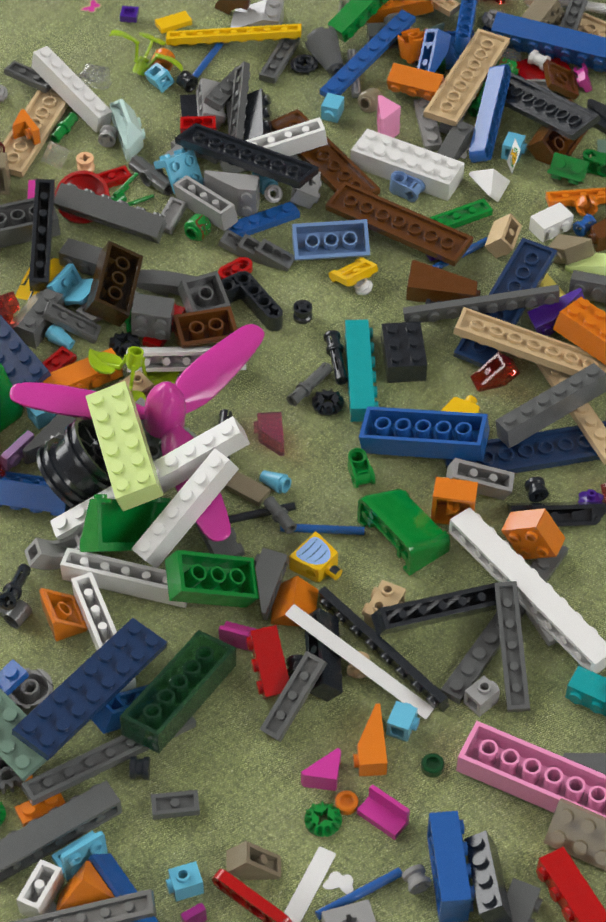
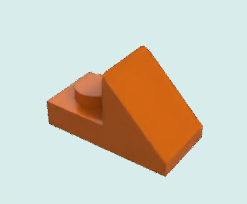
[12,109,41,145]

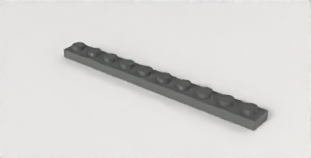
[441,545,569,705]

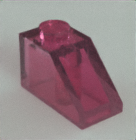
[253,412,284,456]

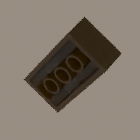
[85,241,143,327]

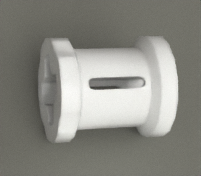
[528,50,551,71]

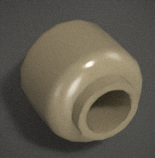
[358,88,383,113]

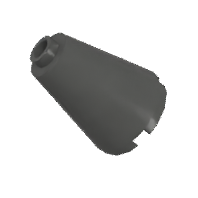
[305,26,343,75]

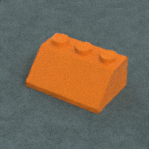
[387,62,444,101]

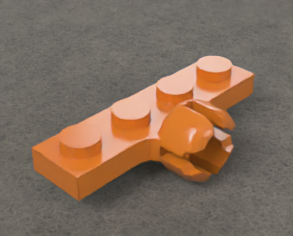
[545,187,606,217]

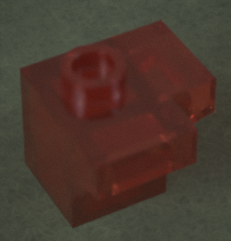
[0,291,20,324]

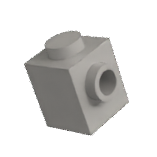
[463,676,500,717]

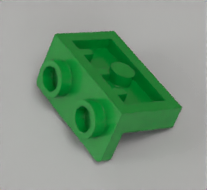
[547,152,590,185]

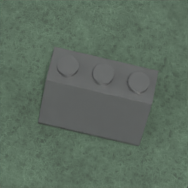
[9,288,65,349]

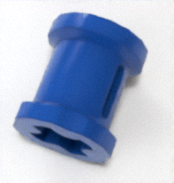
[572,214,597,237]

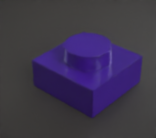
[120,6,139,23]

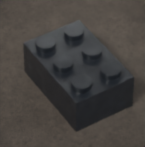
[381,321,428,383]

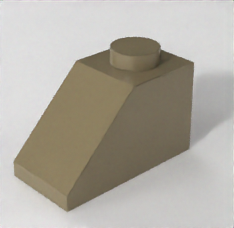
[548,234,595,265]
[226,841,281,880]

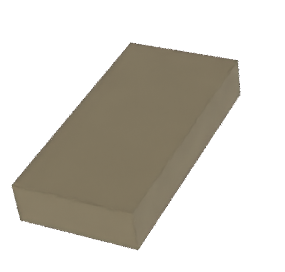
[225,472,271,507]

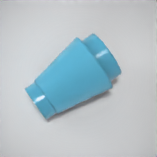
[45,324,75,350]
[259,470,291,494]

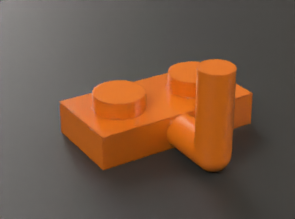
[14,775,66,827]

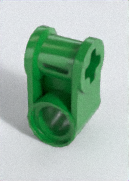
[582,149,606,177]
[347,448,376,488]

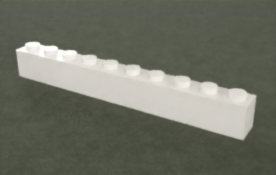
[50,416,250,540]
[449,507,606,673]

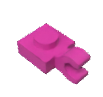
[573,63,592,93]

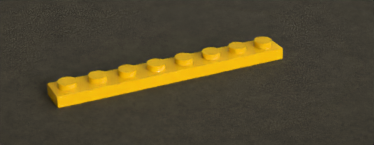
[166,23,302,46]

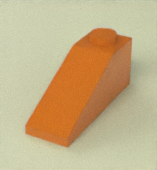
[353,703,388,777]

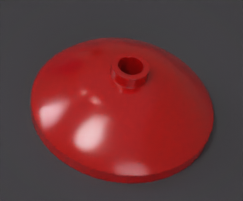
[55,170,110,224]

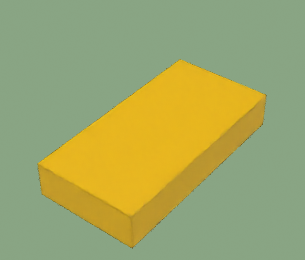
[155,11,192,34]

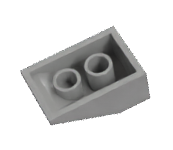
[230,0,284,28]
[204,170,260,217]

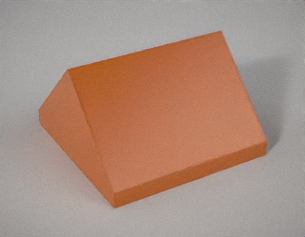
[271,576,319,627]
[39,588,88,641]
[56,860,114,911]

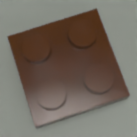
[543,60,579,100]

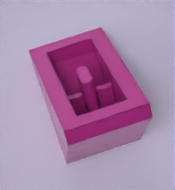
[301,748,341,791]

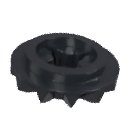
[290,54,318,75]
[109,331,140,357]
[312,388,344,415]

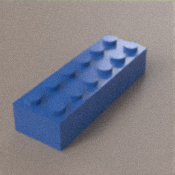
[359,406,490,462]

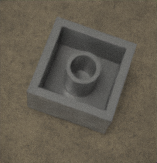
[178,271,231,313]
[131,293,174,340]

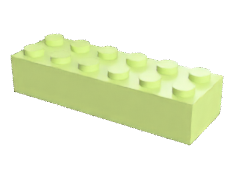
[86,381,164,511]

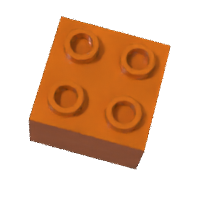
[431,477,478,525]
[501,508,565,560]

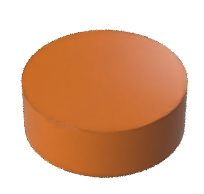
[335,790,358,815]

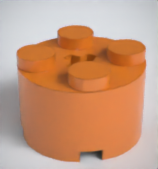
[398,28,427,64]

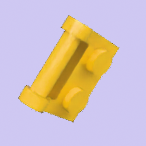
[329,257,379,287]

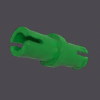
[50,112,78,144]

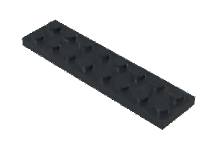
[504,72,601,141]
[175,123,319,189]

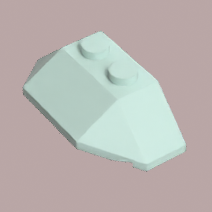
[109,99,146,162]

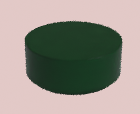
[421,753,444,778]

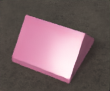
[377,95,401,138]

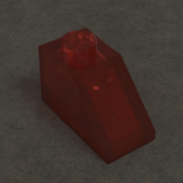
[470,352,520,392]

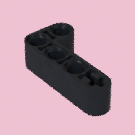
[221,271,283,331]

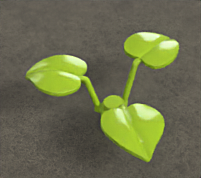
[109,29,183,76]
[88,346,180,402]

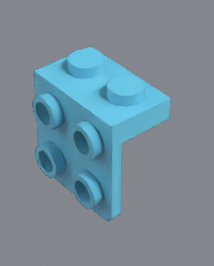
[153,148,203,194]
[46,264,93,306]
[51,830,108,881]

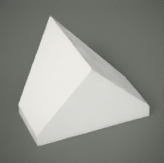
[469,169,510,202]

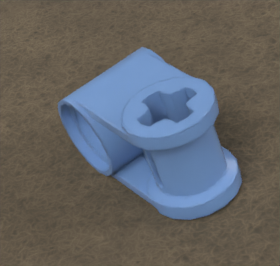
[389,171,426,202]

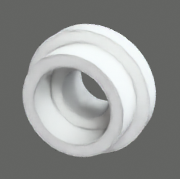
[264,185,283,203]
[354,278,373,295]

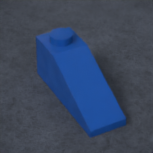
[417,28,451,73]
[91,684,163,734]

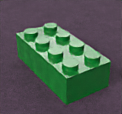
[165,550,259,608]

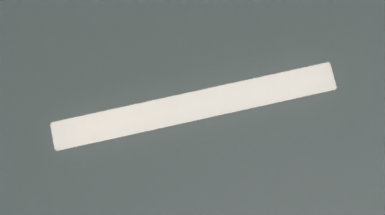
[285,604,434,719]
[284,847,336,922]

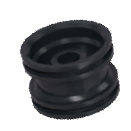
[36,416,112,508]

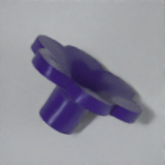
[578,489,603,502]

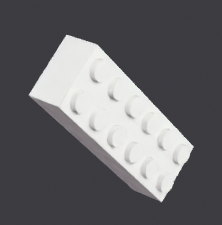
[351,129,465,201]

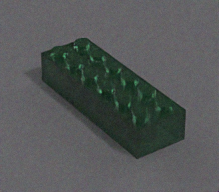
[120,630,236,753]

